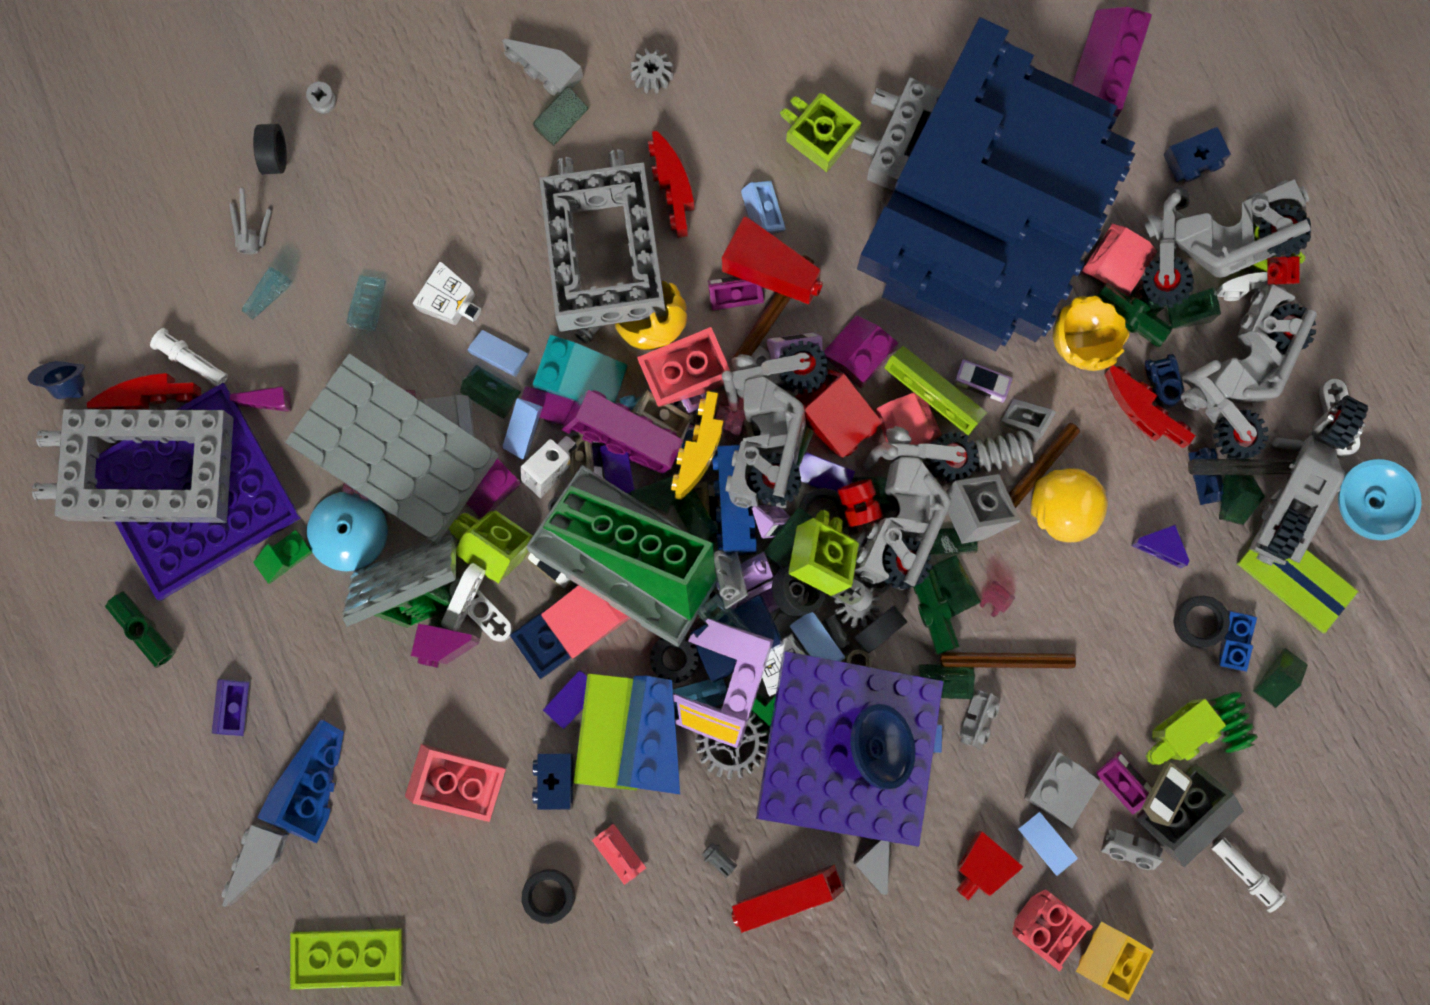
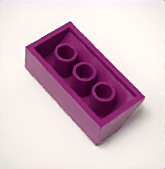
[1072,7,1152,118]

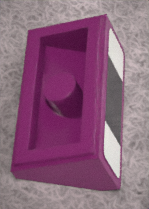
[707,276,764,311]
[1095,752,1152,815]

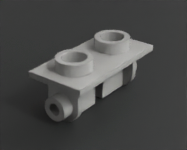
[714,551,748,609]
[959,690,1000,750]
[1101,829,1163,870]

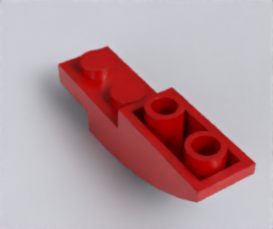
[648,131,695,238]
[1104,365,1196,448]
[87,373,201,410]

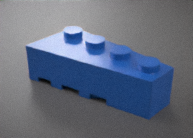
[713,445,756,556]
[617,676,680,795]

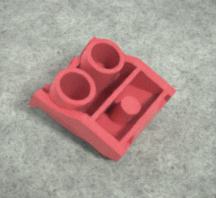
[1081,224,1158,297]
[875,393,942,461]
[1012,889,1093,971]

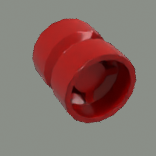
[838,479,883,526]

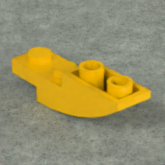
[671,391,723,500]

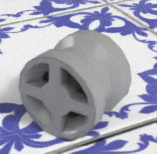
[306,81,337,114]

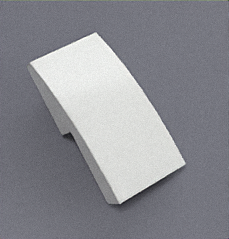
[1215,272,1272,301]

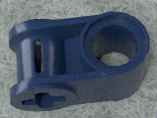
[1145,354,1185,408]

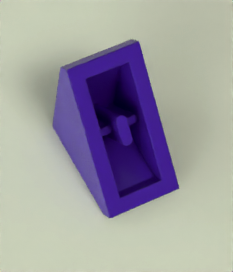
[1131,525,1190,568]

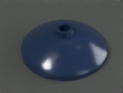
[850,704,916,790]

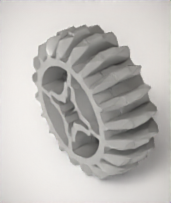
[695,706,768,779]

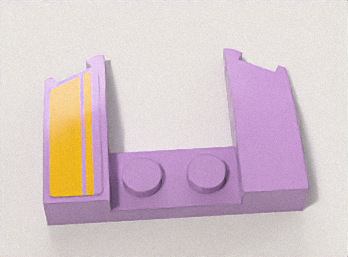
[673,618,774,748]

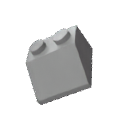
[946,474,1021,544]
[1024,752,1100,829]

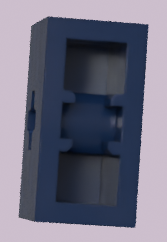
[1164,126,1231,183]
[532,754,573,810]

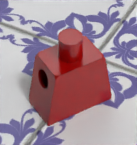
[956,831,1023,901]

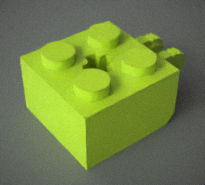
[780,93,861,172]
[449,510,533,584]
[788,510,859,596]
[1145,699,1226,765]

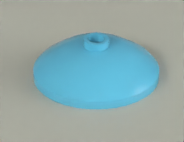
[1338,459,1421,541]
[307,491,388,571]

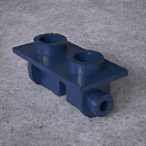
[1188,447,1227,505]

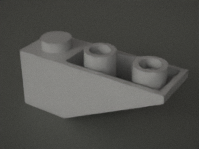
[502,38,583,99]
[222,824,289,907]

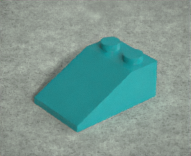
[533,335,628,403]

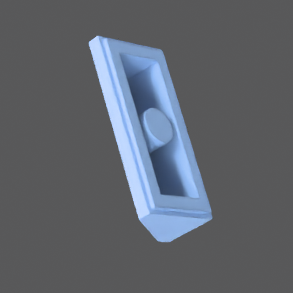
[741,181,786,234]
[467,330,528,377]
[502,398,543,459]

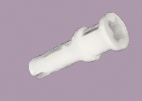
[150,328,228,387]
[1211,836,1287,913]

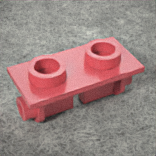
[592,823,646,885]

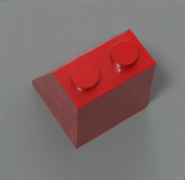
[795,369,882,458]

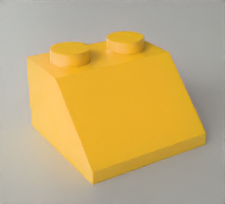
[1076,922,1154,1001]

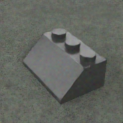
[1137,764,1244,867]

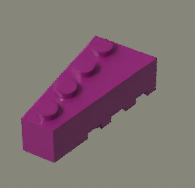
[561,390,683,474]

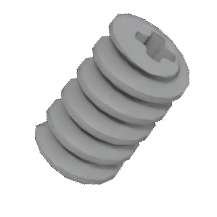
[974,431,1034,472]

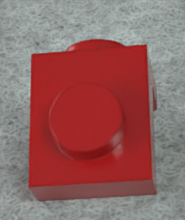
[1267,256,1300,285]

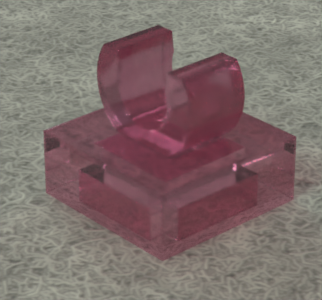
[980,580,1015,617]

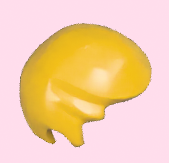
[615,281,687,350]
[1052,296,1130,371]
[1030,468,1108,543]

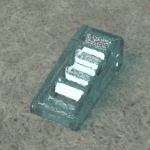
[242,267,293,320]
[346,275,386,331]
[697,594,751,632]

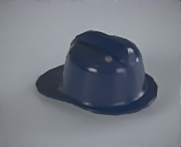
[27,361,85,399]

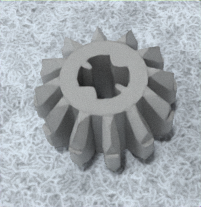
[630,48,674,94]
[834,582,881,628]

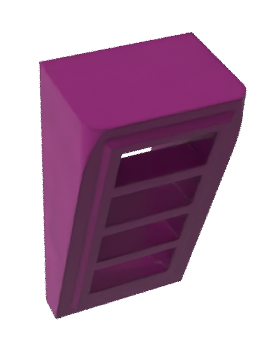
[230,386,291,412]

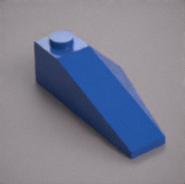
[258,720,344,843]

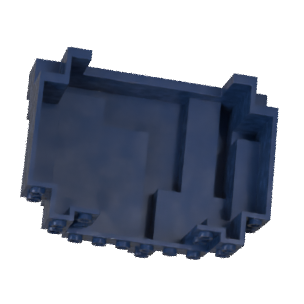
[857,17,1136,352]

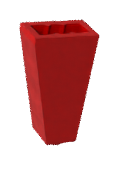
[722,217,823,305]
[732,864,845,933]

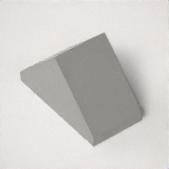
[1001,399,1056,442]
[854,840,889,895]

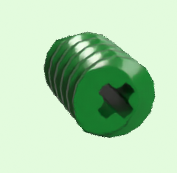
[1209,692,1258,753]

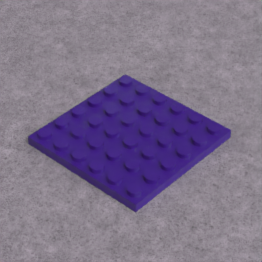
[95,383,301,601]
[756,651,943,847]

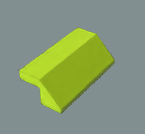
[884,346,987,435]
[574,674,637,790]

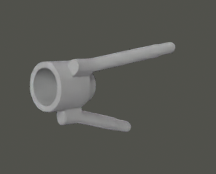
[229,187,272,254]

